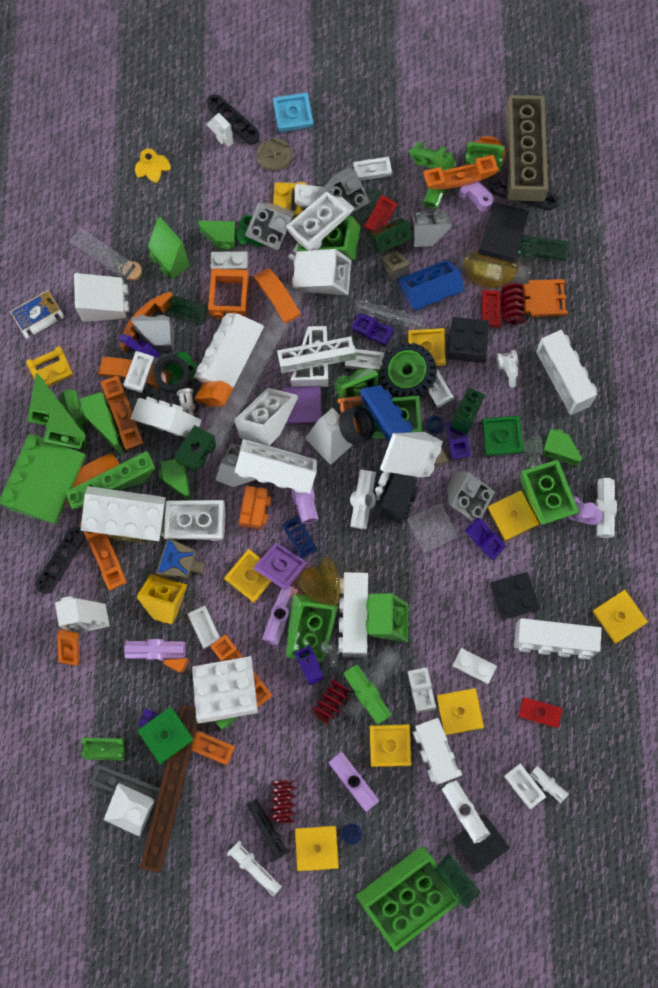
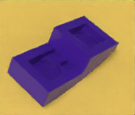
[351,313,394,346]
[118,333,160,357]
[445,422,471,460]
[465,518,506,560]

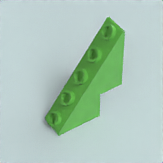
[27,373,85,449]
[65,451,155,509]

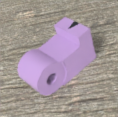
[459,182,493,212]
[568,495,603,525]

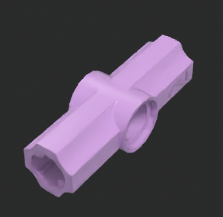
[291,487,318,525]
[262,586,298,646]
[124,639,186,661]
[328,752,379,812]

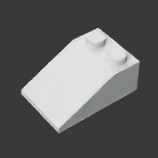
[234,388,298,446]
[380,432,443,477]

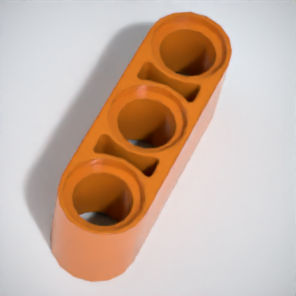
[194,381,233,407]

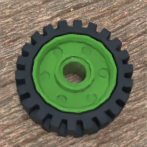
[380,342,437,397]

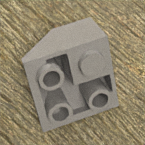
[323,167,370,214]
[245,202,295,250]
[412,211,451,247]
[132,315,174,351]
[216,443,256,487]
[447,471,495,522]

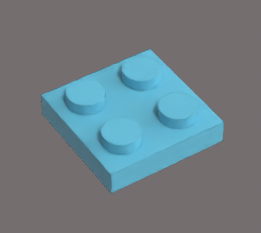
[273,93,314,133]

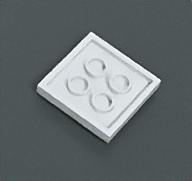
[192,656,258,724]

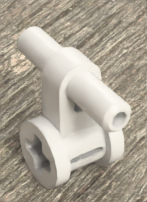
[496,350,518,388]

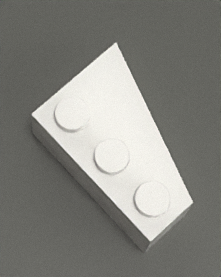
[55,596,110,633]

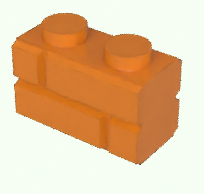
[238,486,272,530]

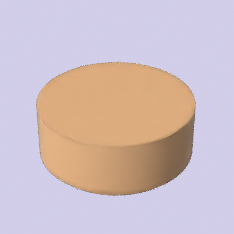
[123,262,142,281]

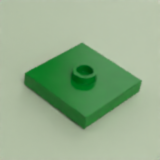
[481,415,524,456]
[138,707,194,765]

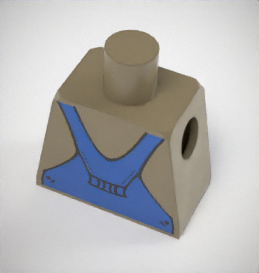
[156,538,206,580]

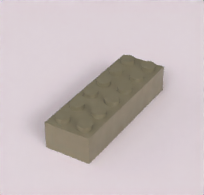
[506,95,548,201]

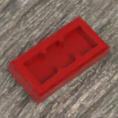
[364,195,397,231]
[481,290,501,328]
[518,697,563,728]

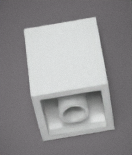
[292,249,351,296]
[74,273,129,322]

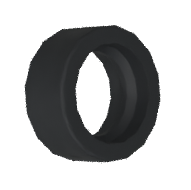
[153,355,190,393]
[339,406,375,445]

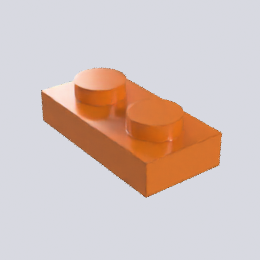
[57,630,80,666]
[192,731,235,766]

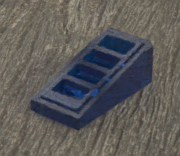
[281,515,317,559]

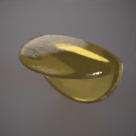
[464,251,518,288]
[299,557,340,605]

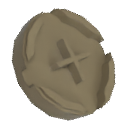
[257,138,292,172]

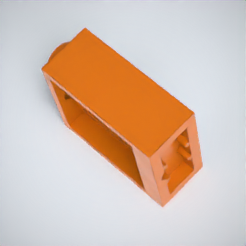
[208,269,249,319]

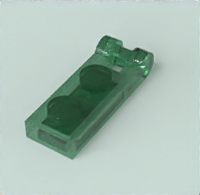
[517,235,570,261]
[434,854,481,910]

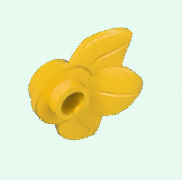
[135,148,171,183]

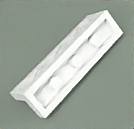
[277,337,356,373]

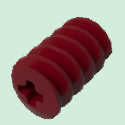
[501,283,525,325]
[311,680,352,726]
[270,780,296,823]

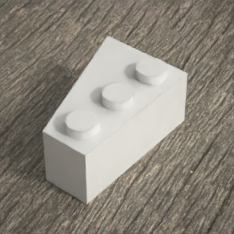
[290,326,329,387]
[130,397,202,438]
[413,718,462,785]

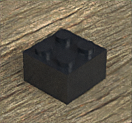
[447,317,490,363]
[380,473,419,524]

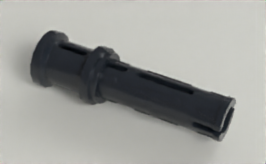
[246,799,291,861]

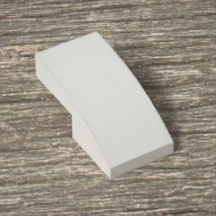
[408,667,436,714]

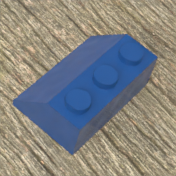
[397,259,465,310]
[360,385,413,443]

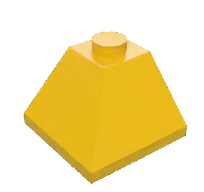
[137,574,187,625]

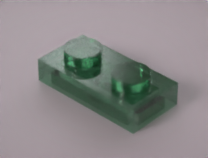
[168,295,208,325]

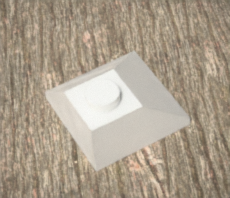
[305,408,353,465]
[104,783,156,837]

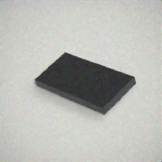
[478,202,529,263]

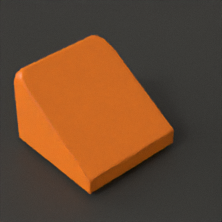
[163,658,190,674]

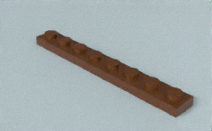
[140,705,199,874]

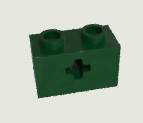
[369,218,414,252]
[450,387,485,435]
[174,425,216,473]

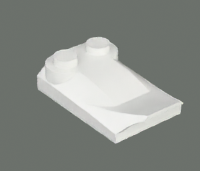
[286,191,355,251]
[161,500,225,541]

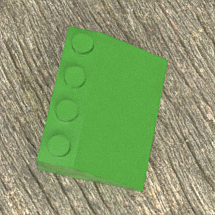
[0,434,86,525]
[356,845,462,952]

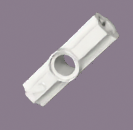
[350,470,376,530]
[595,478,617,538]
[442,780,490,844]

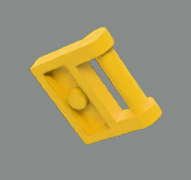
[273,182,307,219]
[26,346,74,387]

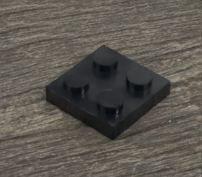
[490,572,540,620]
[452,814,510,873]

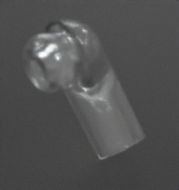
[321,641,339,667]

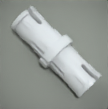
[530,766,569,804]

